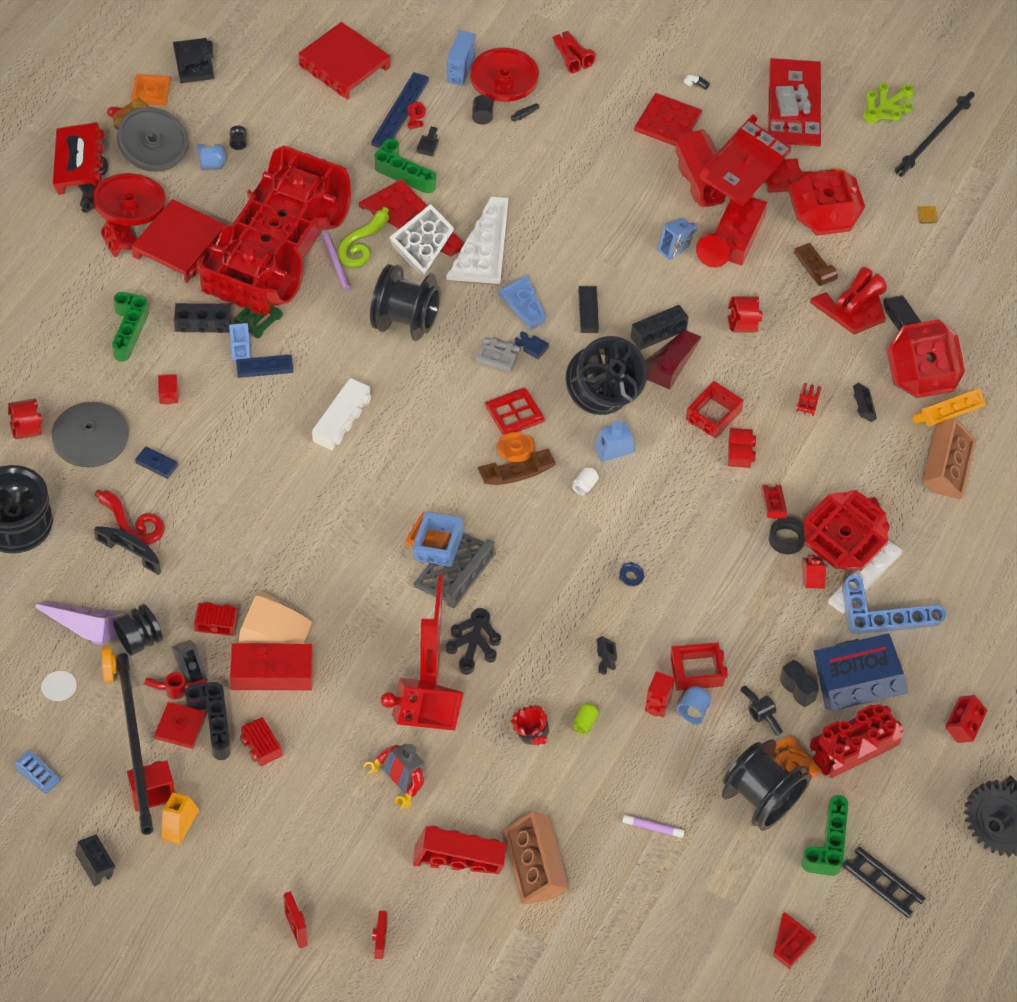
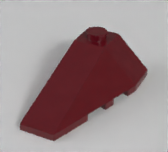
[645,330,701,390]

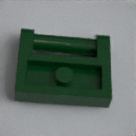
[234,306,283,338]

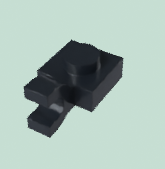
[417,126,439,157]
[596,636,617,675]

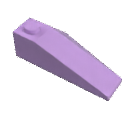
[36,602,123,645]

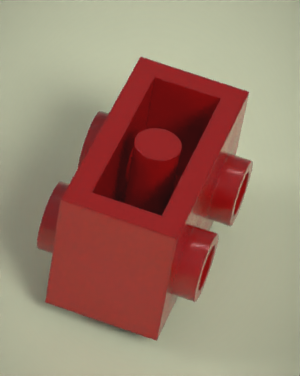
[945,695,988,743]

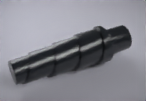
[511,103,539,122]

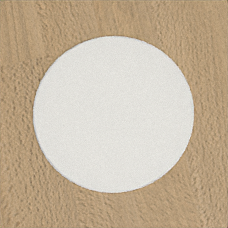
[41,671,77,701]

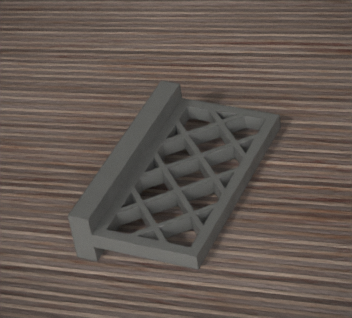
[414,533,496,608]

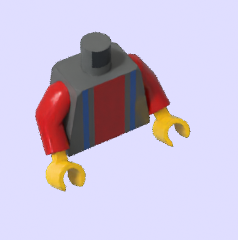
[364,743,424,809]

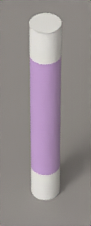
[622,815,685,838]

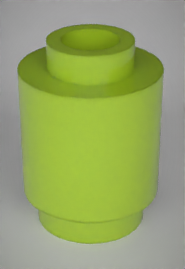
[573,703,599,735]

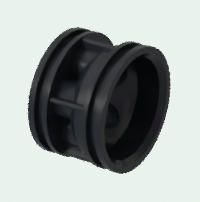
[0,465,53,554]

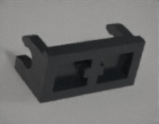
[75,834,116,887]

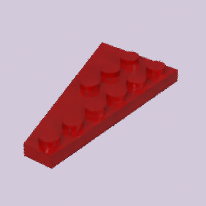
[359,179,464,257]

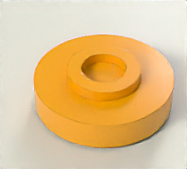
[102,645,117,684]

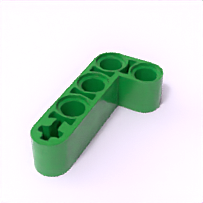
[375,139,436,193]
[112,292,149,362]
[801,795,848,876]

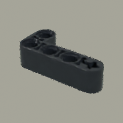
[883,295,921,331]
[185,682,231,760]

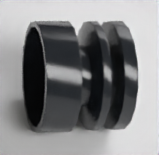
[113,604,163,656]

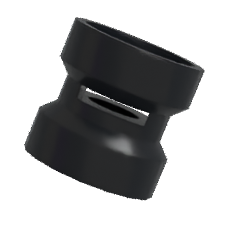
[229,125,247,150]

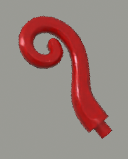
[95,489,165,545]

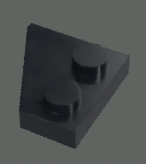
[178,41,213,71]

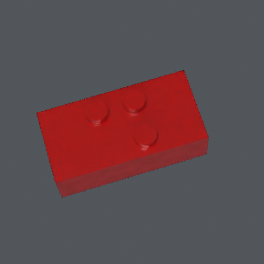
[230,643,313,691]

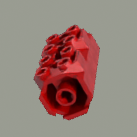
[675,129,732,207]
[810,704,904,778]

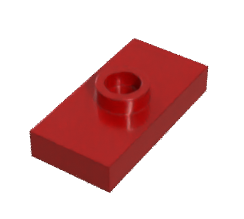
[372,911,387,959]

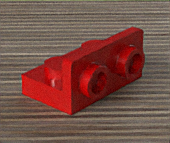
[101,220,136,257]

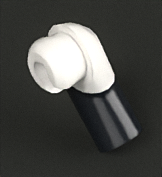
[684,74,710,90]

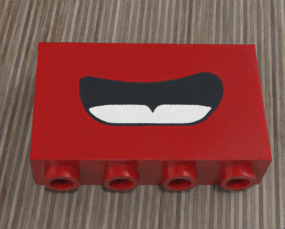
[53,122,104,195]

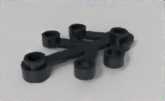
[446,608,501,675]

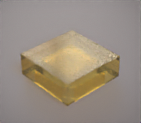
[917,206,938,224]

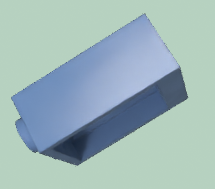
[447,30,475,86]
[412,512,464,567]

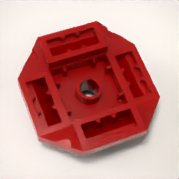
[788,169,865,236]
[886,319,965,399]
[803,490,888,571]

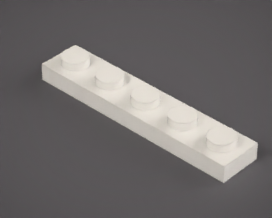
[828,540,902,614]

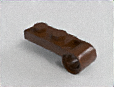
[794,243,838,286]

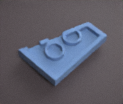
[498,275,546,330]

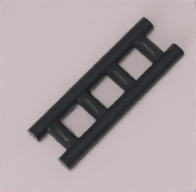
[842,847,926,918]

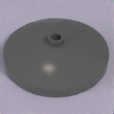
[117,107,188,172]
[52,402,129,467]

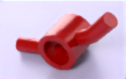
[144,672,207,700]

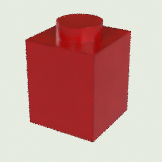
[158,374,178,404]

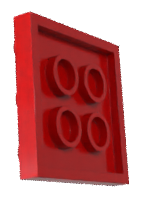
[634,93,702,146]

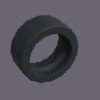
[769,517,805,555]

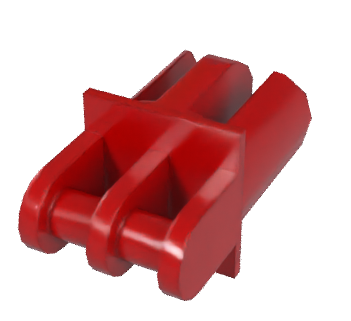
[796,383,821,416]

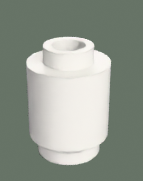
[572,467,599,496]

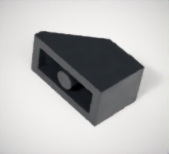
[172,640,208,682]

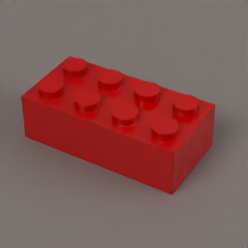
[715,197,768,266]

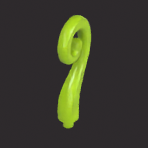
[337,207,389,268]

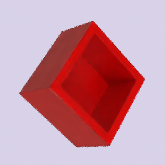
[127,760,175,812]

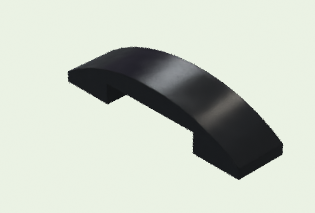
[94,526,161,575]

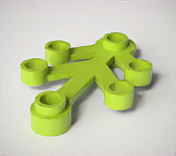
[863,82,914,124]

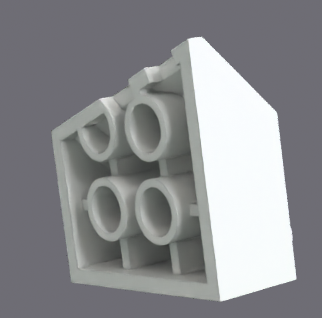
[390,204,454,275]

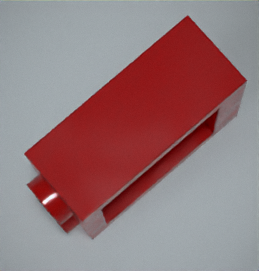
[686,381,744,439]
[670,642,728,691]

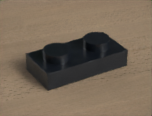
[853,382,877,422]

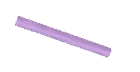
[322,233,350,290]

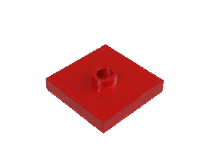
[154,702,207,749]
[283,891,307,948]

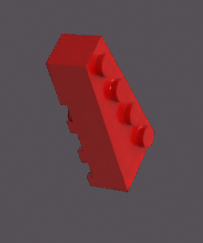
[413,826,507,874]

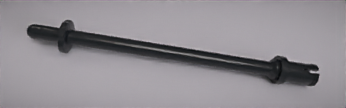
[895,91,975,177]

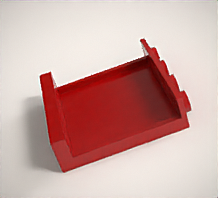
[298,21,390,100]
[131,199,226,283]

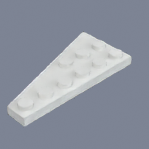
[446,197,509,284]

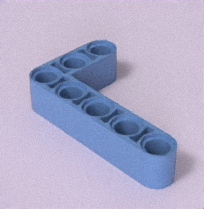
[842,575,946,634]

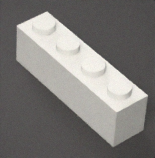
[312,378,371,450]

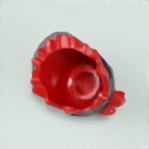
[510,704,549,746]

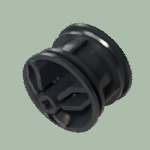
[565,336,647,415]

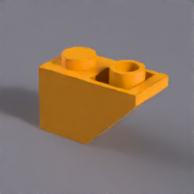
[162,793,199,845]

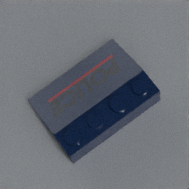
[813,633,908,711]

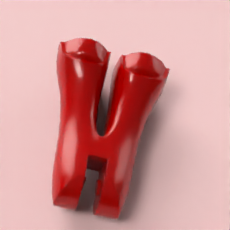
[552,31,596,74]
[837,267,887,314]

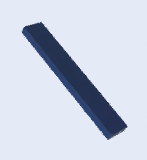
[371,72,429,148]

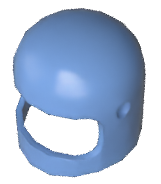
[197,144,226,170]
[677,686,711,725]

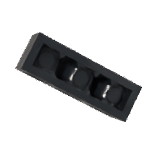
[174,303,231,333]
[630,305,689,350]

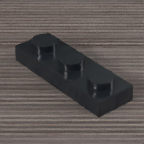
[578,286,599,333]

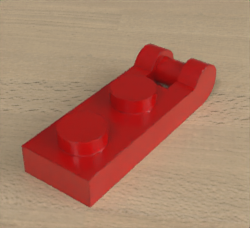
[761,485,787,519]

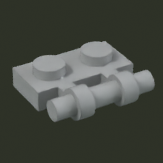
[775,84,811,117]
[476,337,521,372]

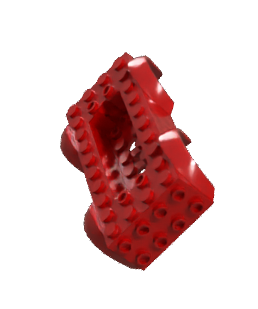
[196,145,351,316]

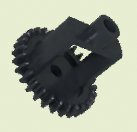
[964,775,1017,857]

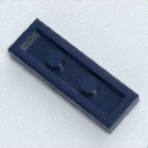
[236,355,293,378]

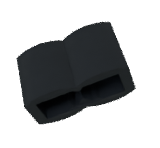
[780,660,819,707]

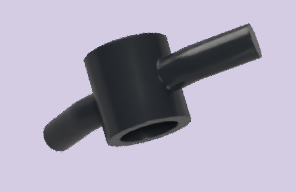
[740,686,783,736]

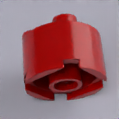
[728,296,763,333]
[8,398,42,439]

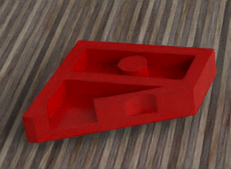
[773,912,817,969]

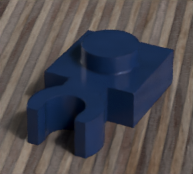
[514,331,549,359]

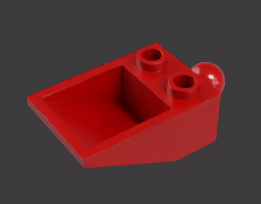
[380,678,463,731]

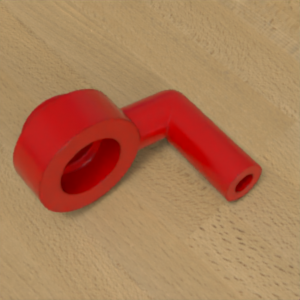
[407,102,426,129]

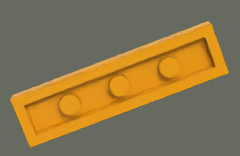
[913,388,986,427]

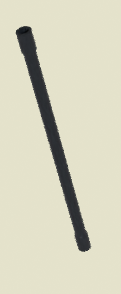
[116,653,154,835]

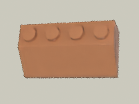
[922,418,976,499]
[503,811,569,904]

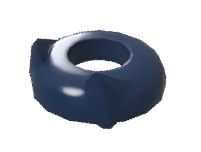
[619,562,644,587]

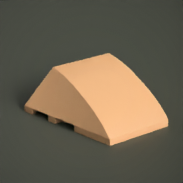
[238,590,312,644]

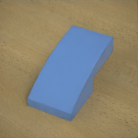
[229,323,251,361]

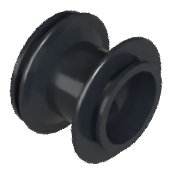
[370,264,441,341]
[722,739,812,831]

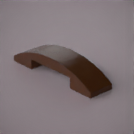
[478,449,556,485]

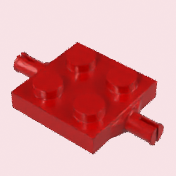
[764,158,812,193]

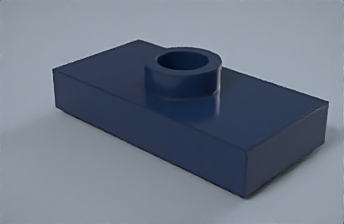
[135,446,178,479]

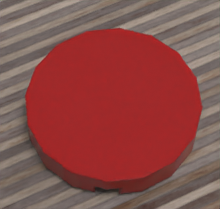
[696,233,732,268]

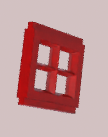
[485,387,545,435]

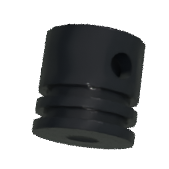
[472,95,493,125]

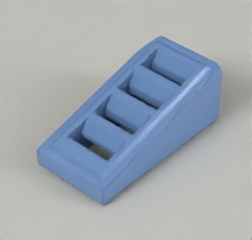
[15,750,61,794]

